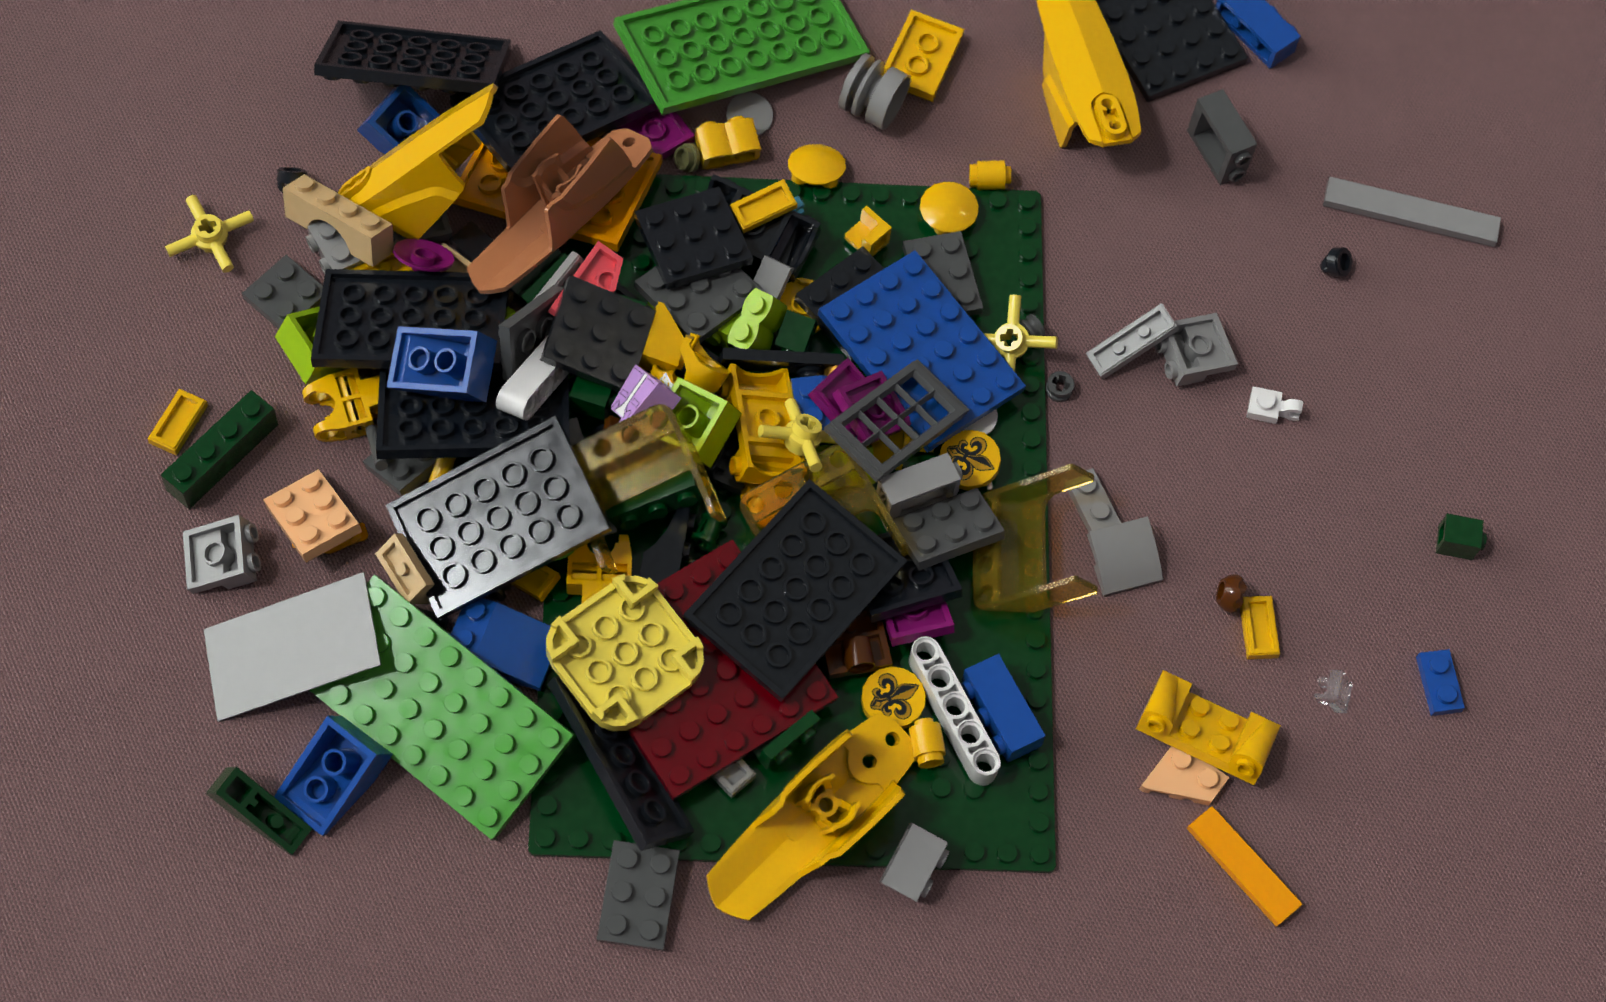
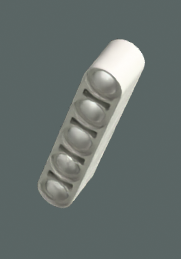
[496,335,569,421]
[909,636,1001,786]

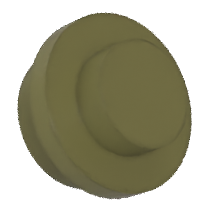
[674,143,701,173]

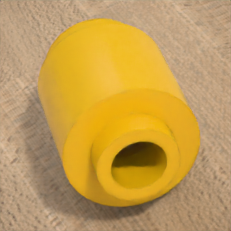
[969,160,1011,190]
[909,718,946,769]

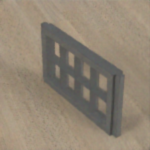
[824,359,969,482]

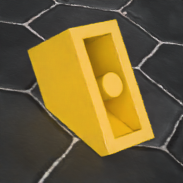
[639,301,684,372]

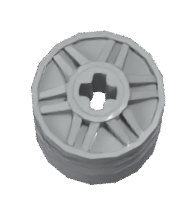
[838,53,911,130]

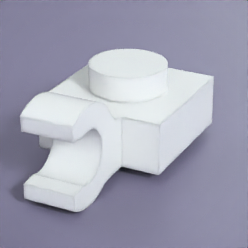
[1246,386,1303,424]

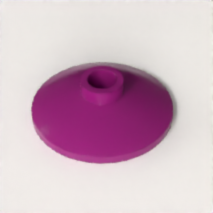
[393,239,454,272]

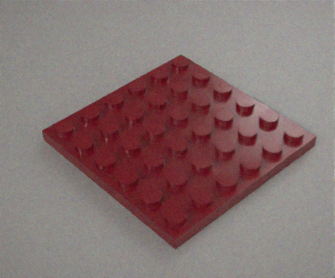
[627,539,838,801]

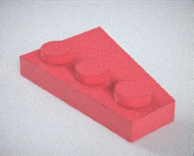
[548,241,624,316]

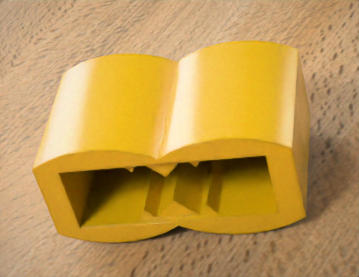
[695,116,761,169]

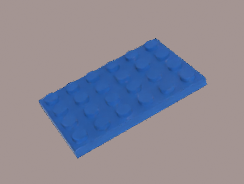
[817,250,1026,453]

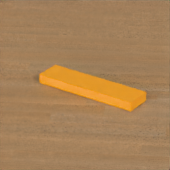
[1187,806,1302,927]

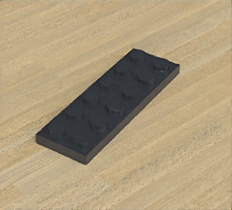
[548,676,695,851]

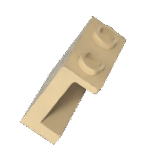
[375,533,435,604]

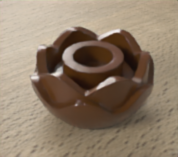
[1216,574,1247,613]

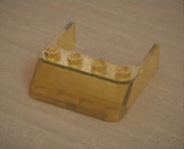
[572,404,726,575]
[740,444,909,557]
[973,464,1098,612]

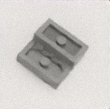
[1087,516,1163,596]

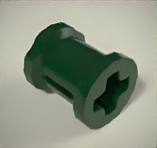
[690,510,728,552]

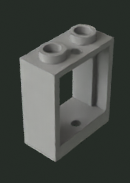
[874,453,963,531]

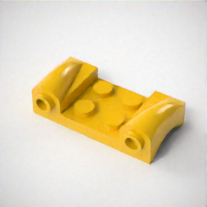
[716,363,807,485]
[1136,670,1281,785]

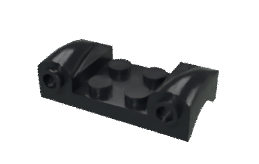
[707,174,821,282]

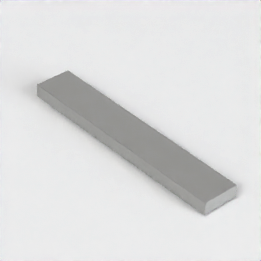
[1323,177,1501,247]

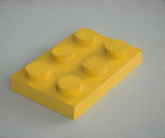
[882,9,964,102]

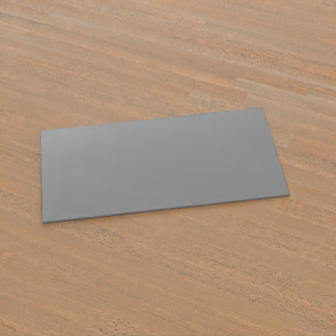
[204,572,381,722]

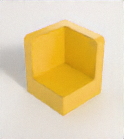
[844,206,892,256]

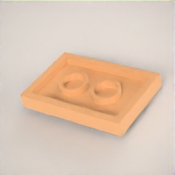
[263,469,362,563]

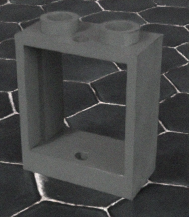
[1187,89,1257,185]

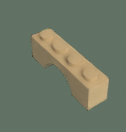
[283,174,394,267]

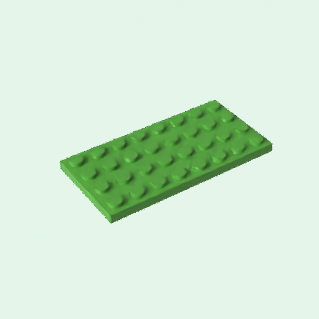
[613,0,870,115]
[309,574,576,840]

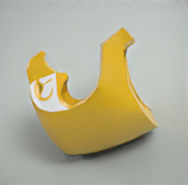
[651,333,730,394]

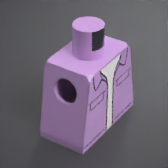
[611,364,681,444]

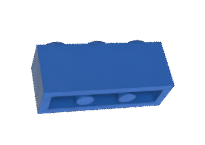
[1215,0,1301,69]
[960,654,1046,763]

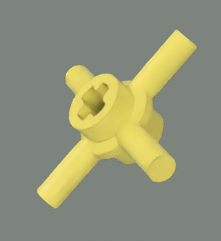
[165,195,254,273]
[983,295,1058,372]
[758,398,837,472]

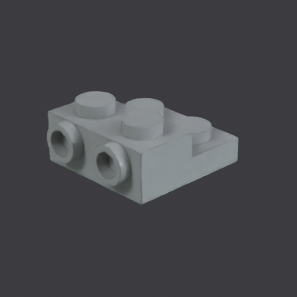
[305,220,365,274]
[1154,313,1238,387]
[183,515,261,594]

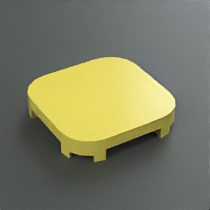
[546,574,704,731]

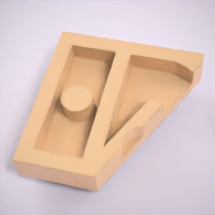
[1140,746,1230,806]

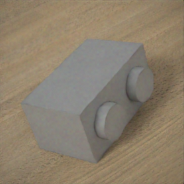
[879,823,949,902]

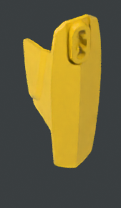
[1036,0,1141,148]
[338,83,498,239]
[707,714,915,920]

